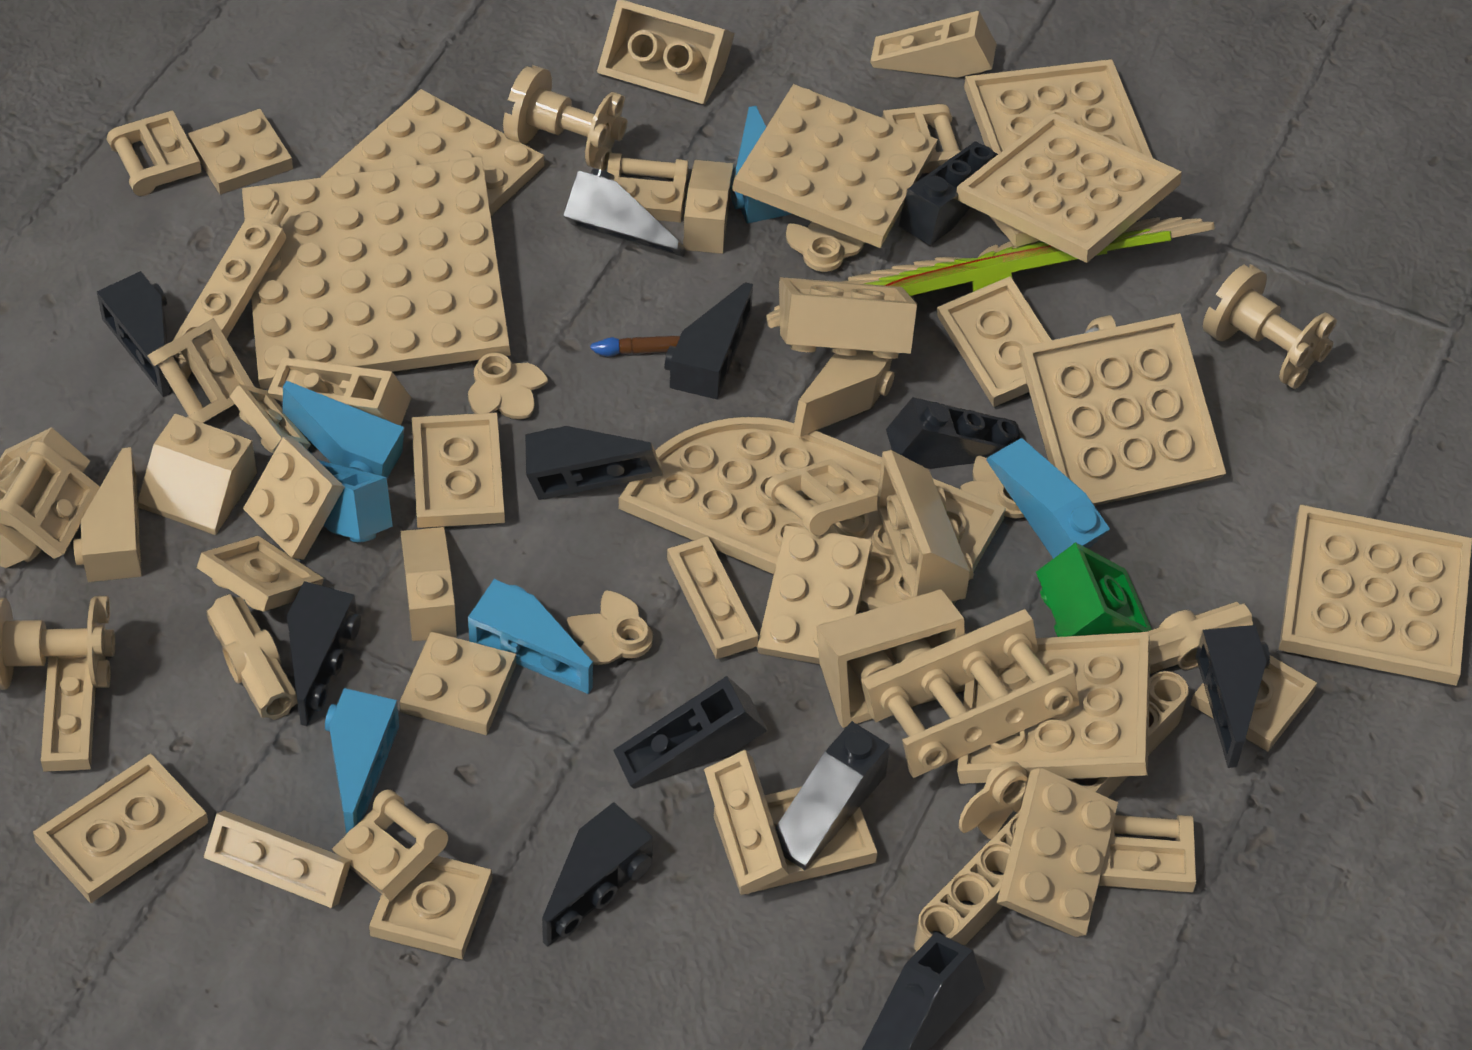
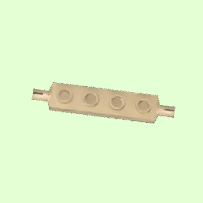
[173,200,289,379]

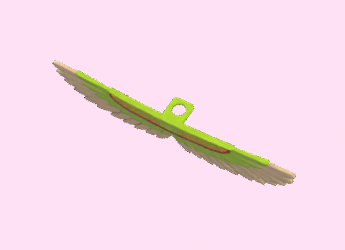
[766,217,1215,328]

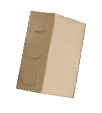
[597,0,735,105]
[779,277,917,359]
[0,427,90,568]
[877,450,974,601]
[817,589,965,728]

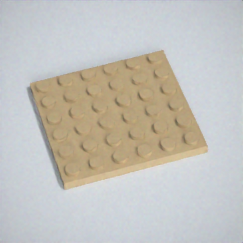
[242,156,511,389]

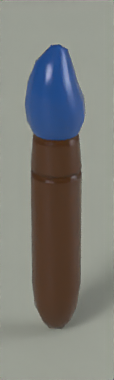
[590,336,680,356]

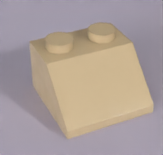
[138,414,257,535]

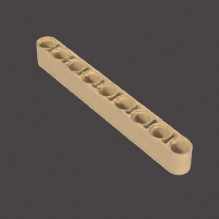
[914,671,1188,952]

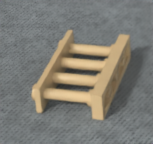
[861,609,1080,778]

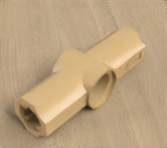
[207,594,298,720]
[1148,602,1253,674]

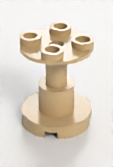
[503,65,628,171]
[1203,264,1337,389]
[0,596,115,690]

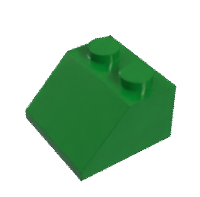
[1036,542,1152,637]

